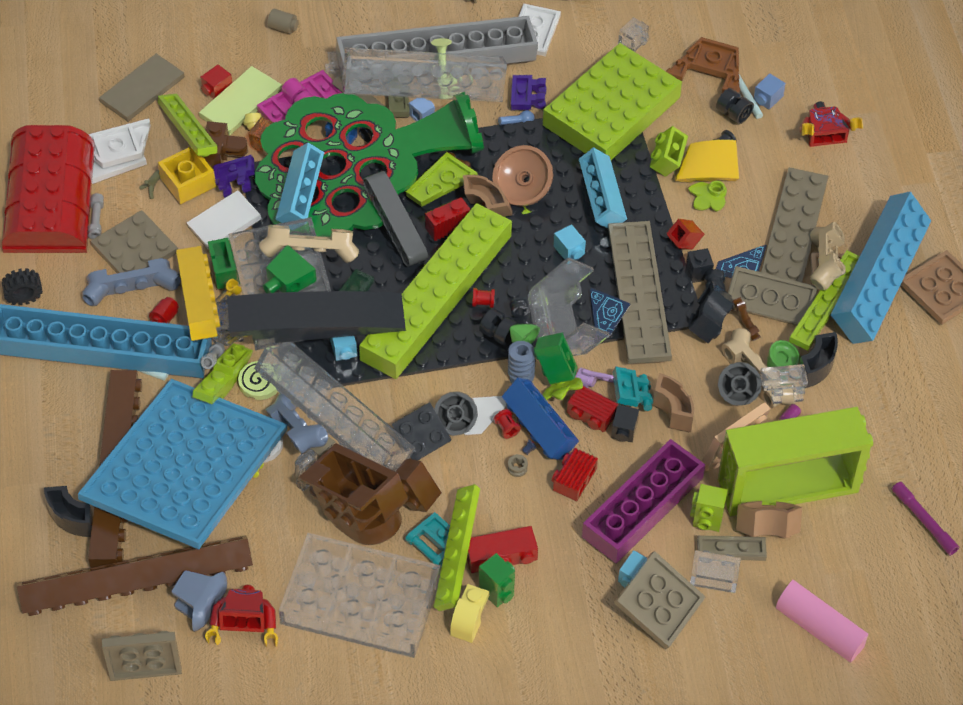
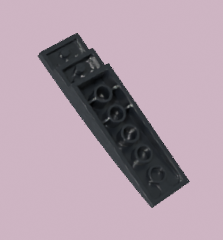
[227,291,406,343]

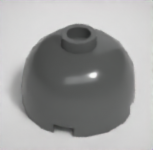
[718,362,762,406]
[434,391,478,436]

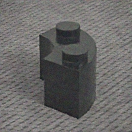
[688,281,734,343]
[798,332,838,389]
[44,486,93,537]

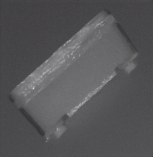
[528,257,610,356]

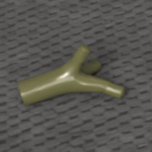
[139,170,160,199]

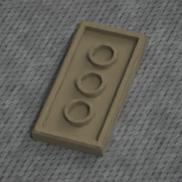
[99,53,185,122]
[728,266,818,326]

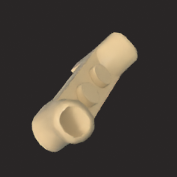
[810,222,846,290]
[259,225,359,263]
[722,328,798,408]

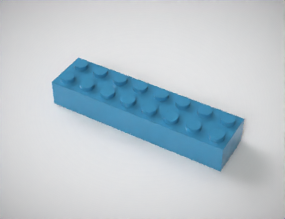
[831,191,931,344]

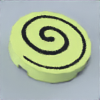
[238,360,282,400]

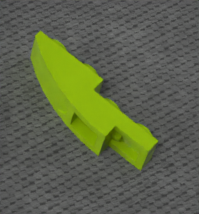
[192,343,253,404]

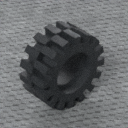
[1,268,43,305]

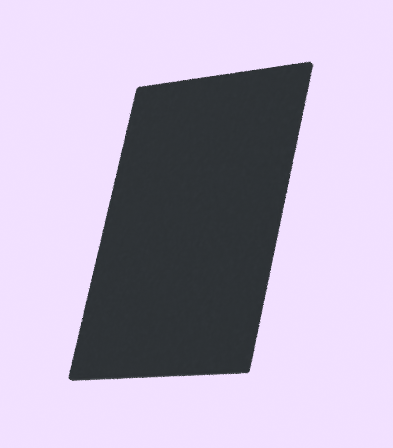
[245,118,700,394]

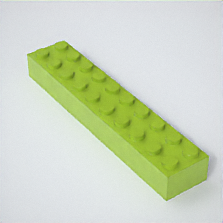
[359,203,512,379]

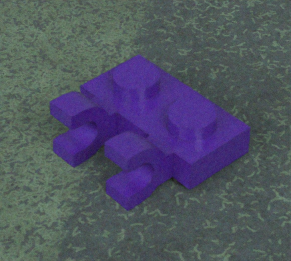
[511,75,547,110]
[214,155,255,198]

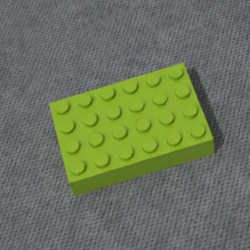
[543,43,682,160]

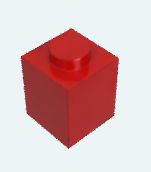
[200,64,232,99]
[667,219,705,250]

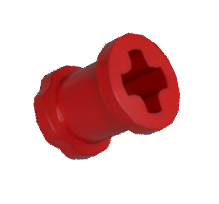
[472,288,495,308]
[493,409,521,439]

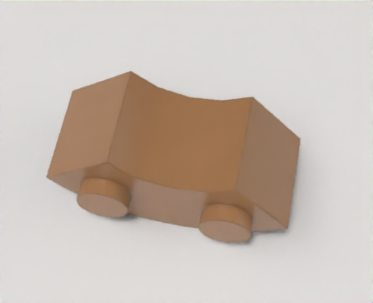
[463,175,513,217]
[653,373,694,432]
[736,501,802,539]

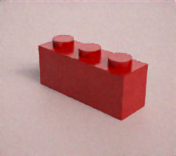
[467,526,538,574]

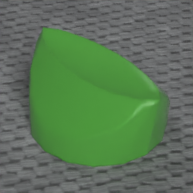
[510,324,540,344]
[767,340,800,375]

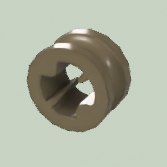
[508,454,528,477]

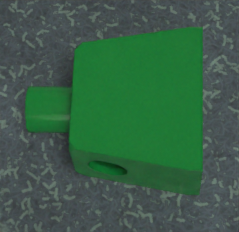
[263,245,317,293]

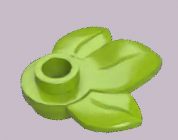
[688,181,727,212]
[542,377,583,400]

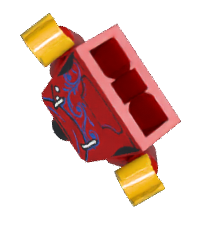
[799,101,863,147]
[205,585,278,648]

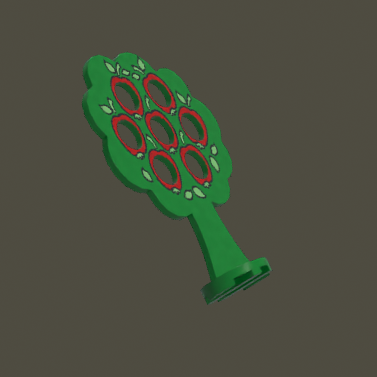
[255,92,484,237]

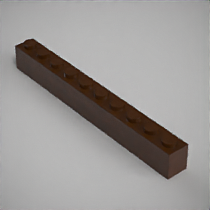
[88,370,142,567]
[17,535,253,616]

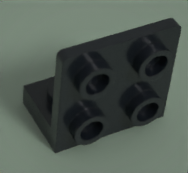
[391,401,451,460]

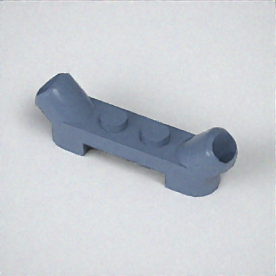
[82,258,181,306]
[265,391,328,454]

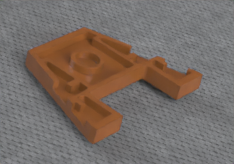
[666,37,740,94]

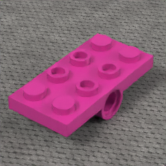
[257,70,342,125]

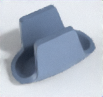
[172,571,228,632]

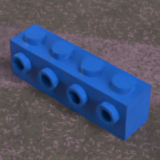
[502,378,579,460]

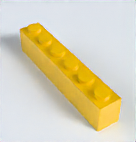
[176,246,220,341]

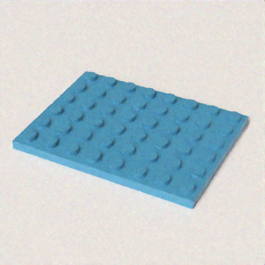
[78,379,287,549]

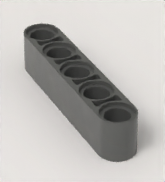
[363,171,428,267]

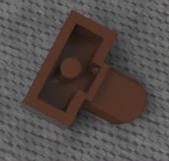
[202,121,248,169]
[395,459,442,512]

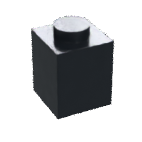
[686,248,714,283]
[611,405,639,443]

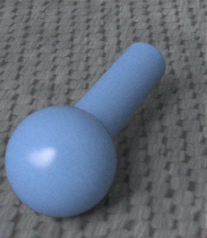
[498,110,535,125]

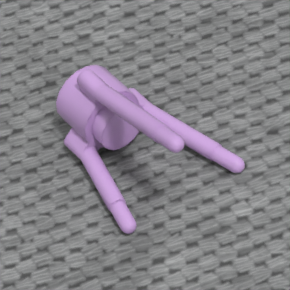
[576,367,614,388]

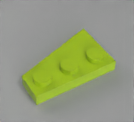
[406,152,478,206]

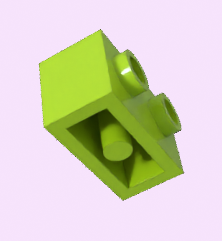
[650,126,688,177]
[690,484,728,532]

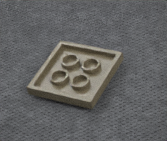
[90,210,178,273]
[614,551,706,649]
[102,631,182,681]

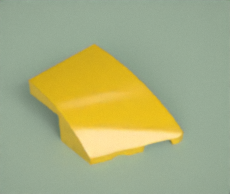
[675,140,739,183]

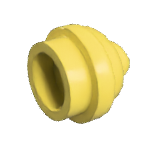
[243,113,264,134]

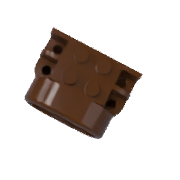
[299,443,408,545]

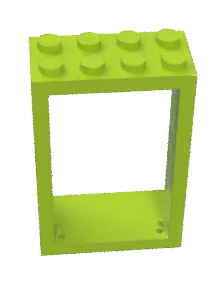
[717,406,873,516]

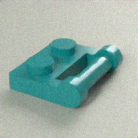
[405,512,450,569]

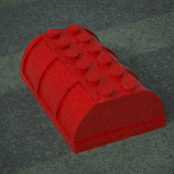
[2,125,95,253]

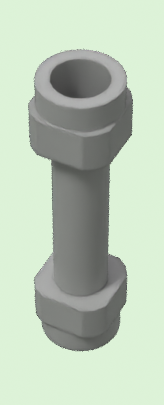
[88,193,104,239]
[201,342,225,369]

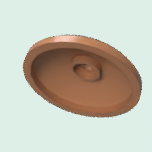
[493,145,553,206]

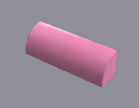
[776,580,868,663]

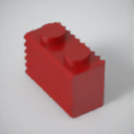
[425,197,470,241]
[567,385,619,432]
[551,448,598,501]

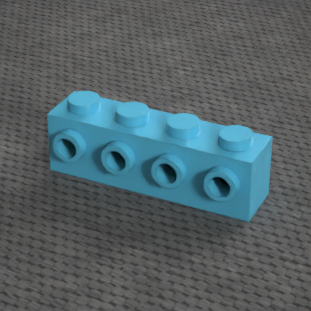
[276,143,324,229]
[579,148,627,228]

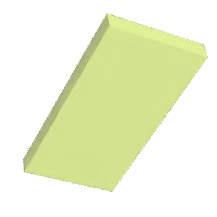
[199,66,282,136]

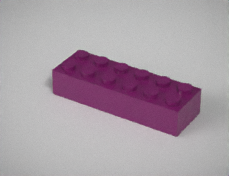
[582,439,705,564]

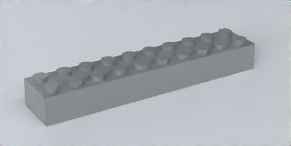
[336,16,538,83]

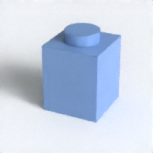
[754,74,786,110]

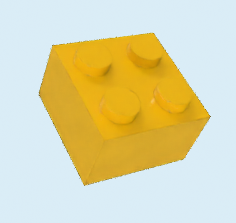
[158,147,216,204]

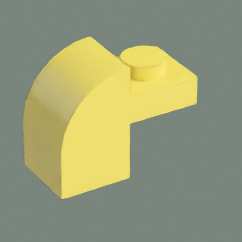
[450,584,489,643]

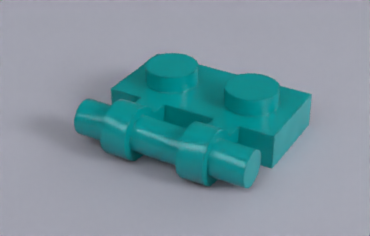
[612,366,653,411]

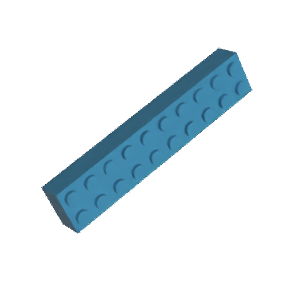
[0,304,212,378]

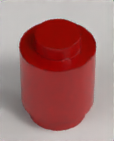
[149,297,179,323]

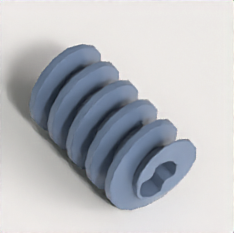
[508,341,536,383]

